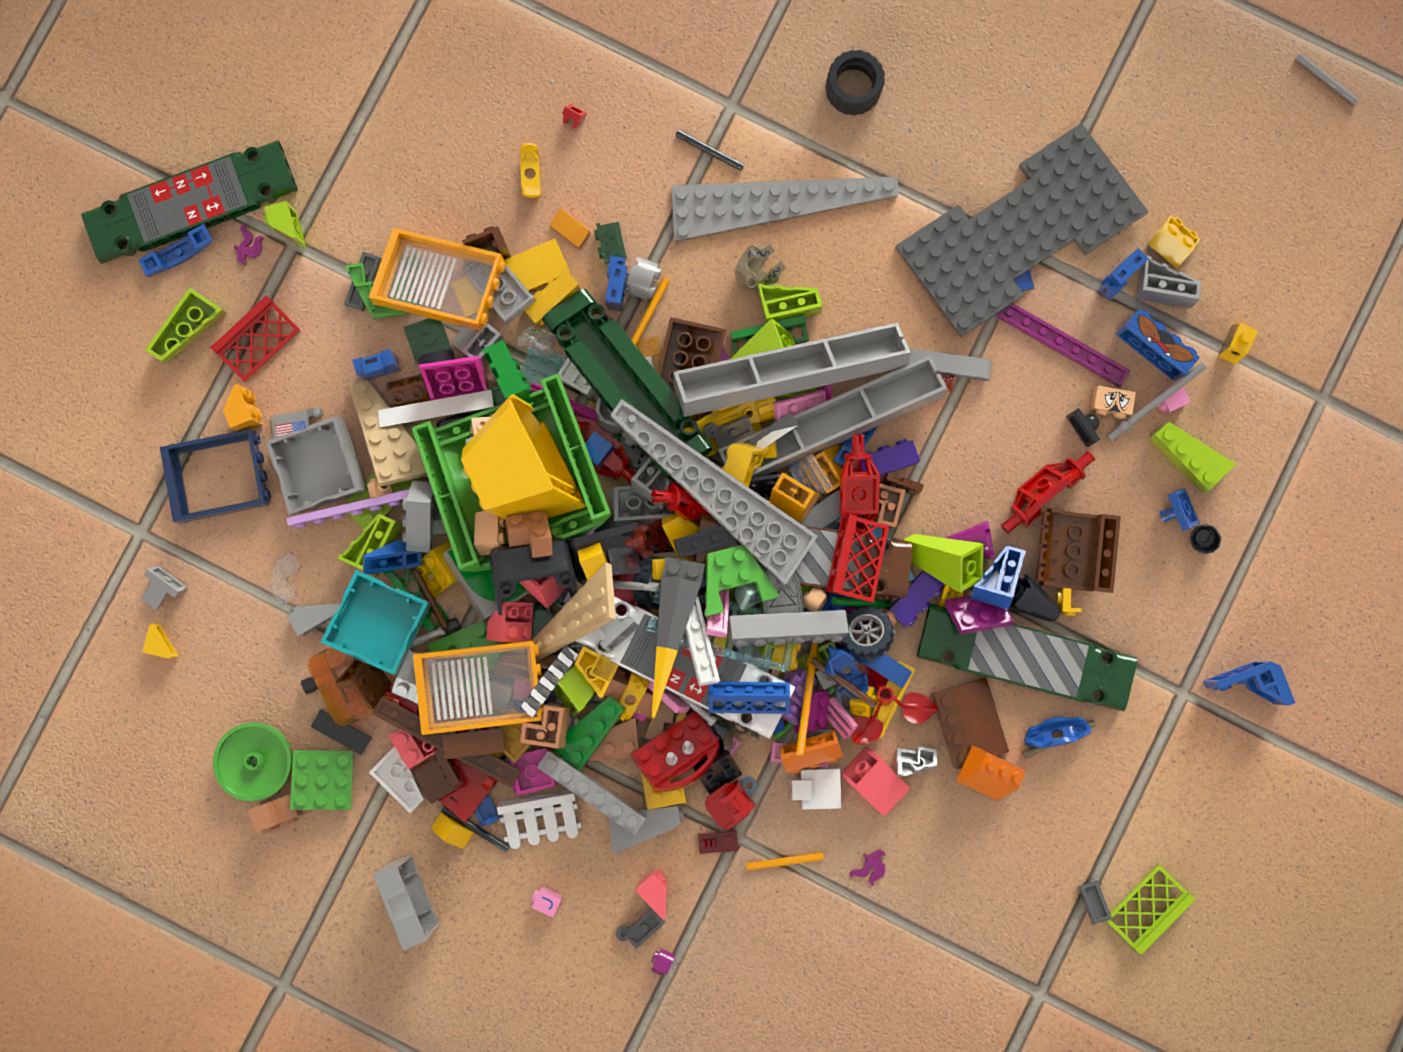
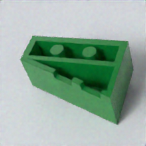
[482,340,532,404]

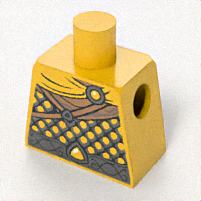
[1217,323,1258,365]

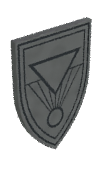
[763,571,804,614]

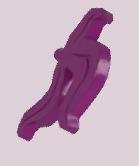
[234,224,264,265]
[850,850,886,886]

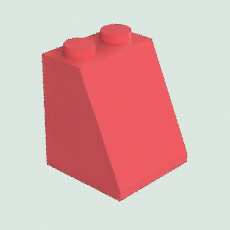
[840,746,911,816]

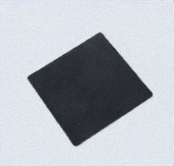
[608,546,640,575]

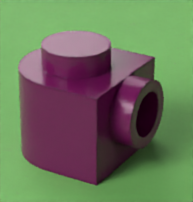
[651,948,675,975]

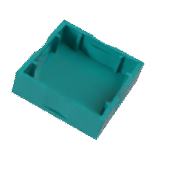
[321,570,431,677]

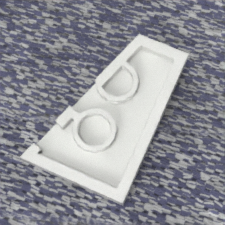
[369,746,425,813]

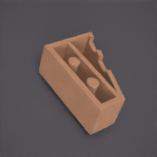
[597,667,662,718]
[589,717,639,761]

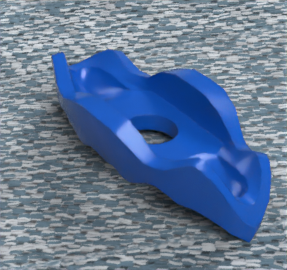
[1024,717,1091,748]

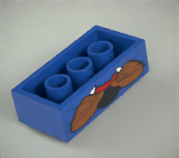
[1115,309,1200,381]

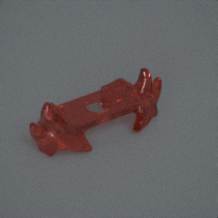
[624,519,669,559]

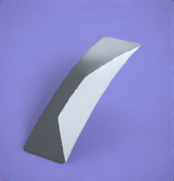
[747,413,799,449]

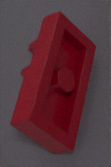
[698,830,738,854]

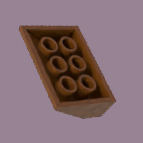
[657,317,726,398]
[931,677,1009,769]

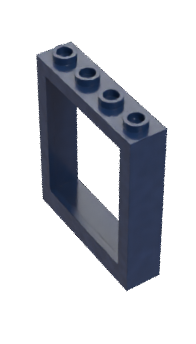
[160,429,271,524]

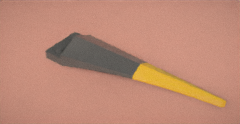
[652,557,706,719]

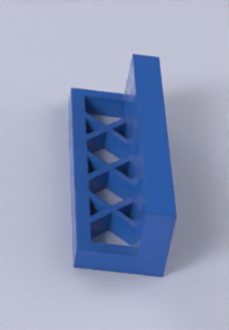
[708,682,790,714]

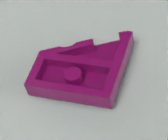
[794,689,829,733]

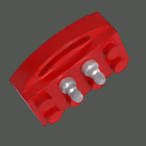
[631,711,720,793]

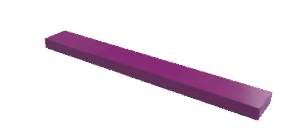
[995,303,1130,387]

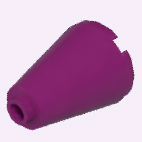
[946,521,995,559]

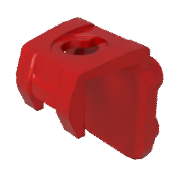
[705,779,756,829]

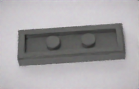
[344,252,382,312]

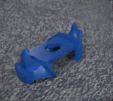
[824,645,868,698]

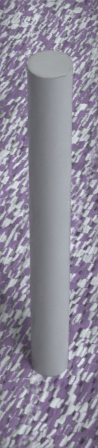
[1295,53,1359,105]

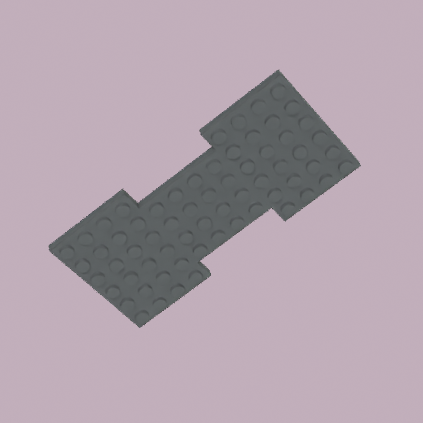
[895,123,1148,338]

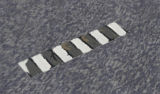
[520,646,578,717]

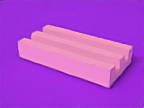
[827,697,858,740]

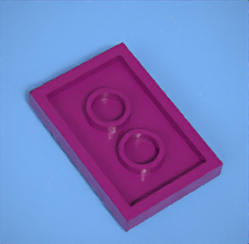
[945,595,1014,635]

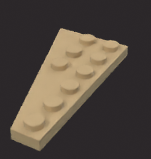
[348,379,427,487]
[533,562,616,661]

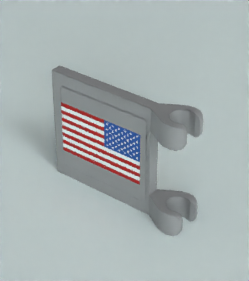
[270,407,323,439]

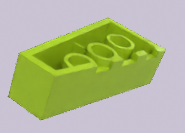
[145,287,226,364]
[1148,422,1236,493]

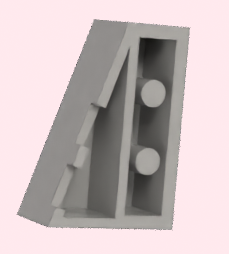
[1136,255,1201,308]
[403,481,435,553]

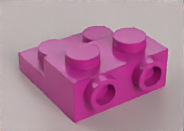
[507,748,556,796]

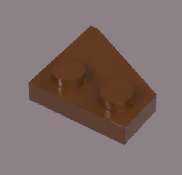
[882,472,924,495]

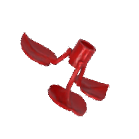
[850,662,938,745]

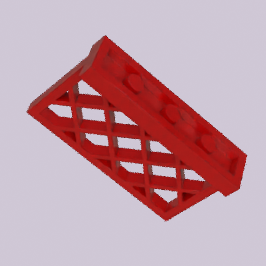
[210,295,300,382]
[826,514,889,602]

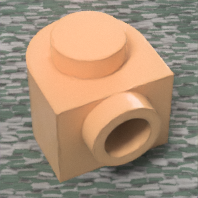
[367,478,392,498]
[802,587,827,612]

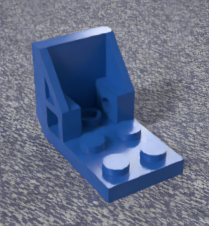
[1203,661,1296,706]

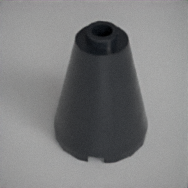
[1009,574,1061,622]

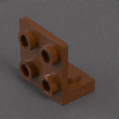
[462,226,511,260]
[386,374,430,424]
[335,658,392,710]
[413,750,465,804]

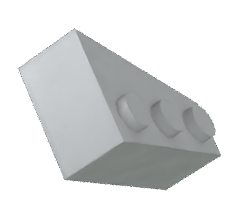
[631,458,673,510]

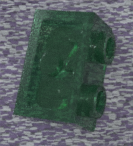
[594,222,627,264]

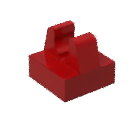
[562,104,587,129]

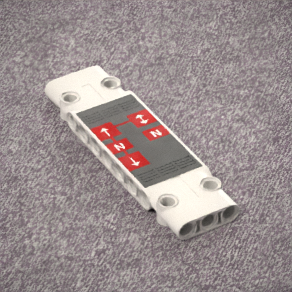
[576,596,795,739]

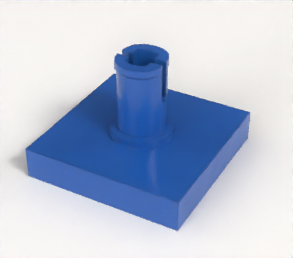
[1159,488,1200,531]

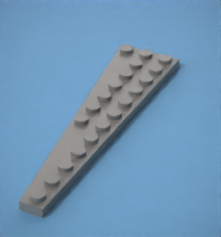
[672,177,898,243]
[610,399,818,585]

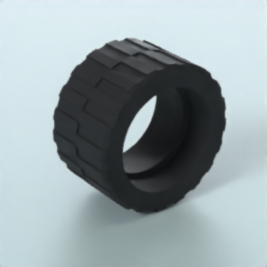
[825,50,885,115]

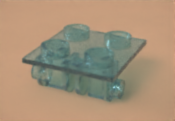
[520,343,567,386]

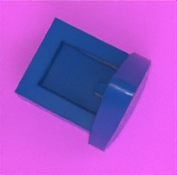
[475,795,502,827]

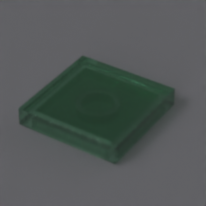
[403,318,452,363]

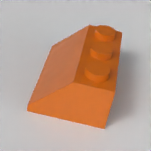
[779,730,843,774]
[956,745,1026,801]

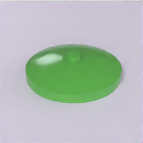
[213,722,293,801]

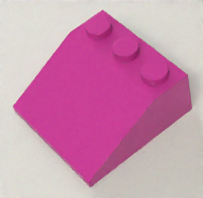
[419,356,489,401]

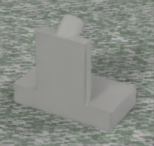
[141,565,188,610]
[599,615,640,653]

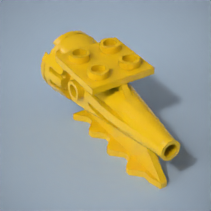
[684,397,776,456]

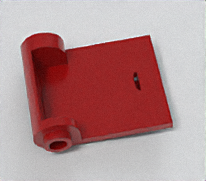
[438,758,498,823]

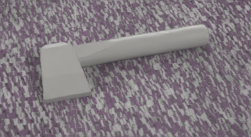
[613,580,661,591]

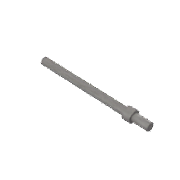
[1107,363,1207,441]

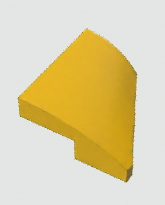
[662,513,698,557]
[575,646,619,698]

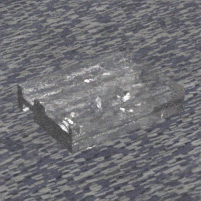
[789,454,832,495]

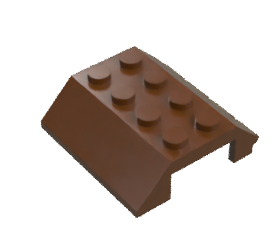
[1036,508,1121,593]

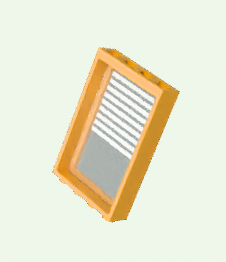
[369,228,506,331]
[413,640,545,735]

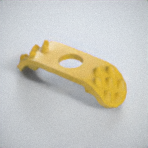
[520,143,541,199]
[618,672,649,722]

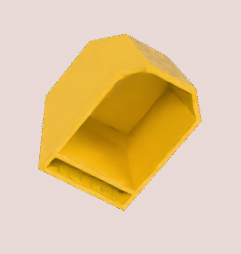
[461,394,586,519]

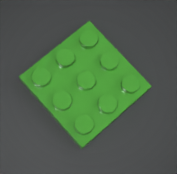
[290,750,353,810]

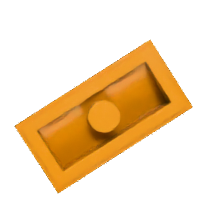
[550,208,591,248]

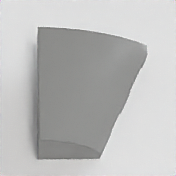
[896,746,937,777]

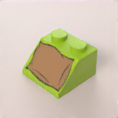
[263,201,306,248]

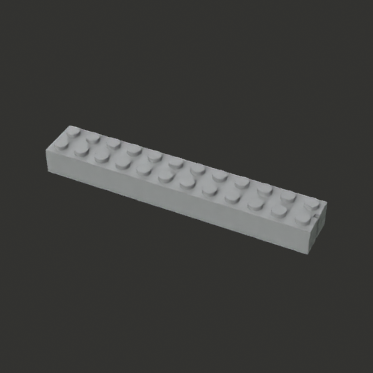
[674,323,911,417]
[718,355,947,478]

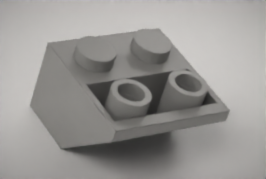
[450,314,504,363]

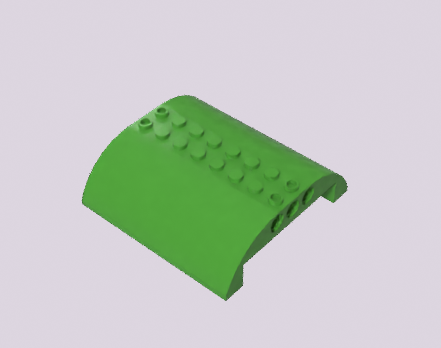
[412,373,611,572]

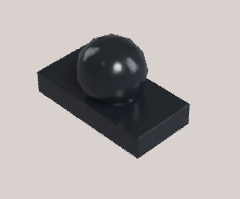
[1066,408,1100,447]

